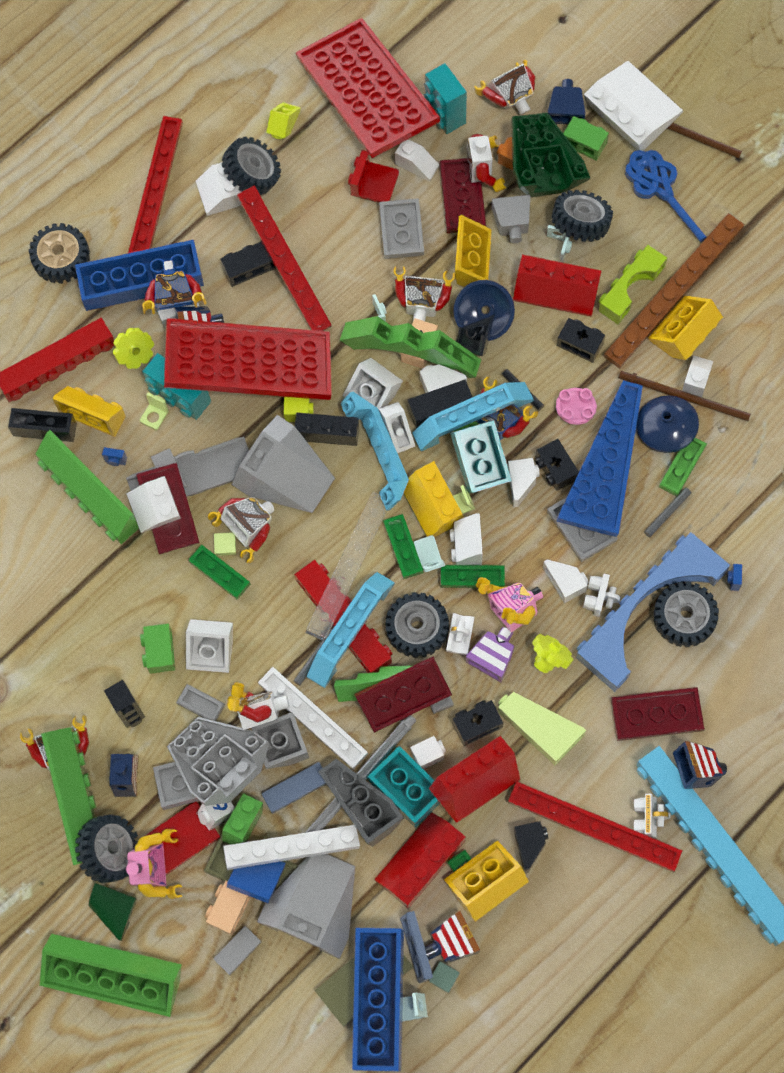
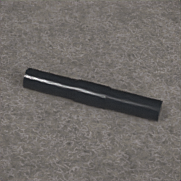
[502,369,544,411]

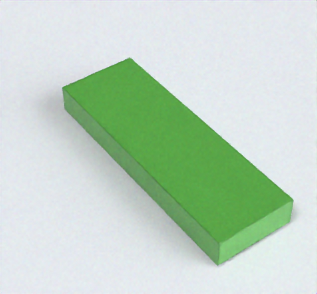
[659,438,707,497]

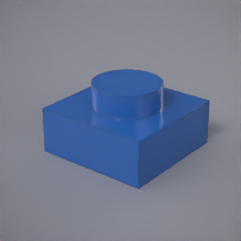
[102,447,127,466]
[727,564,742,591]

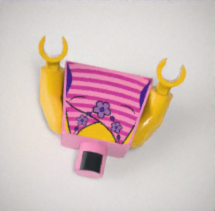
[476,577,543,632]
[126,829,182,899]

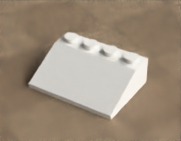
[584,61,683,151]

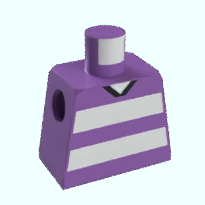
[466,627,514,683]

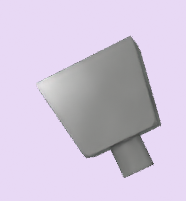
[492,195,530,243]

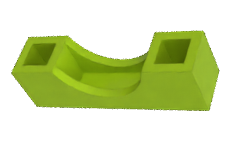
[598,245,667,325]

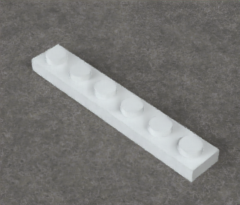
[258,667,368,770]
[223,825,360,870]

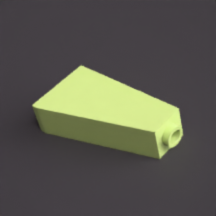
[498,692,586,766]

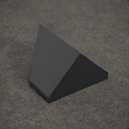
[456,314,495,356]

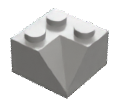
[252,712,309,769]

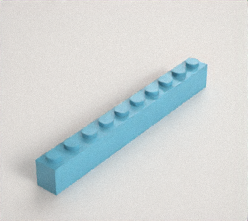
[636,746,784,946]

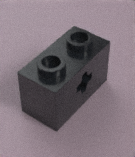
[557,318,605,363]
[534,439,579,491]
[452,700,503,746]

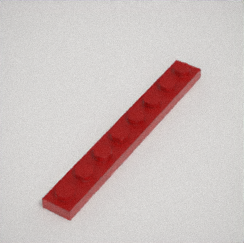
[128,116,183,253]
[237,186,332,331]
[508,781,683,873]

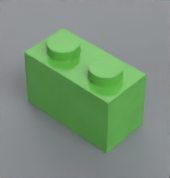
[563,116,609,161]
[140,623,176,674]
[222,794,263,845]

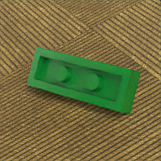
[383,514,424,580]
[188,545,251,600]
[441,565,505,588]

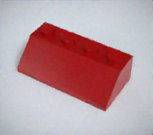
[513,254,602,317]
[429,735,520,824]
[374,812,466,909]

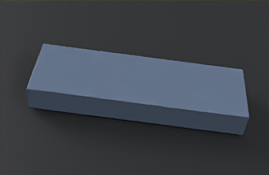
[262,762,326,814]
[400,911,433,984]

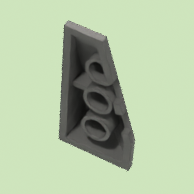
[318,759,404,847]

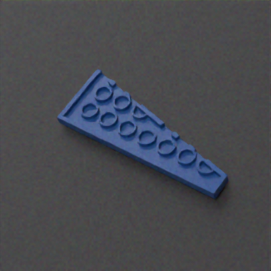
[556,381,643,537]

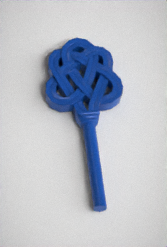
[625,150,706,242]

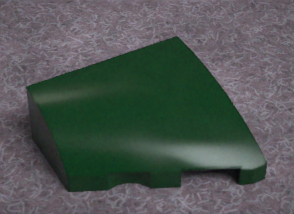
[88,883,137,941]

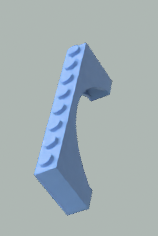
[576,532,730,692]

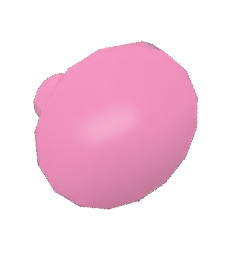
[556,388,597,425]

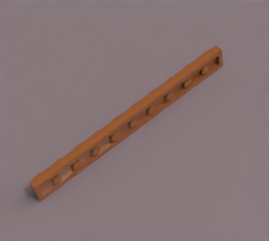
[604,213,745,369]

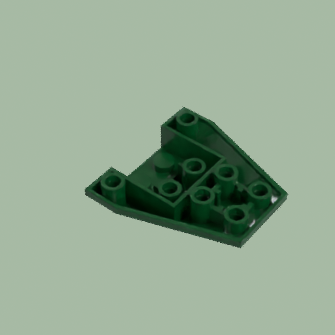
[511,113,591,197]

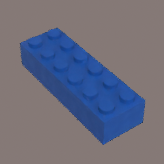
[75,239,204,311]
[352,928,404,1072]

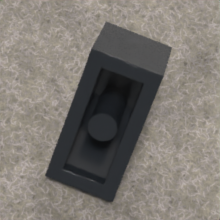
[514,821,549,874]

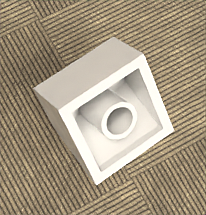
[196,163,242,216]
[343,358,403,412]
[126,476,181,533]
[450,513,482,565]
[186,620,233,673]

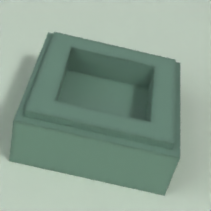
[429,961,460,994]

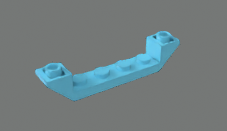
[412,382,534,451]
[341,392,409,511]
[307,572,395,688]

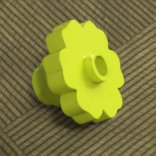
[113,328,154,369]
[532,634,574,673]

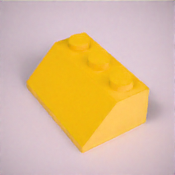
[455,215,492,287]
[648,296,723,360]
[52,386,126,437]
[404,461,464,538]
[444,840,529,922]

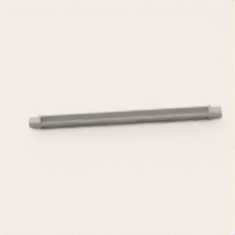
[305,715,416,833]

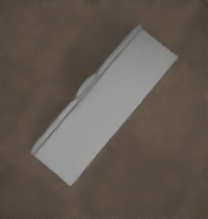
[126,437,249,497]

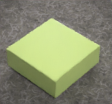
[214,532,236,556]

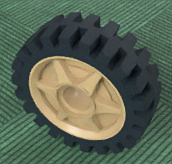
[29,223,90,284]

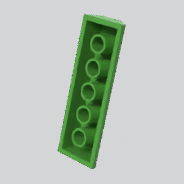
[36,430,139,544]
[41,727,99,866]
[40,934,182,1017]

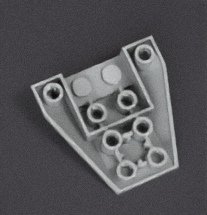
[232,415,335,513]
[167,717,269,806]
[257,854,355,959]

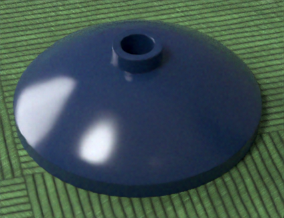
[454,280,515,341]
[636,396,699,453]

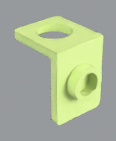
[140,393,169,430]
[453,485,475,514]

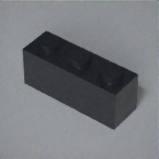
[220,241,276,287]
[407,379,473,429]
[8,408,77,442]
[295,413,360,446]
[104,680,145,728]

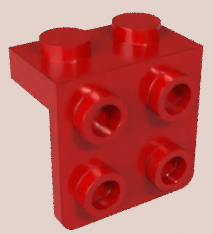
[348,150,399,202]

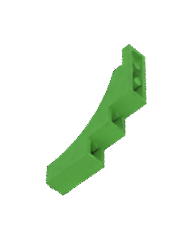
[340,316,481,378]

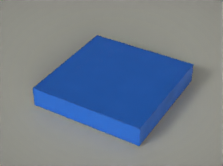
[227,861,286,903]

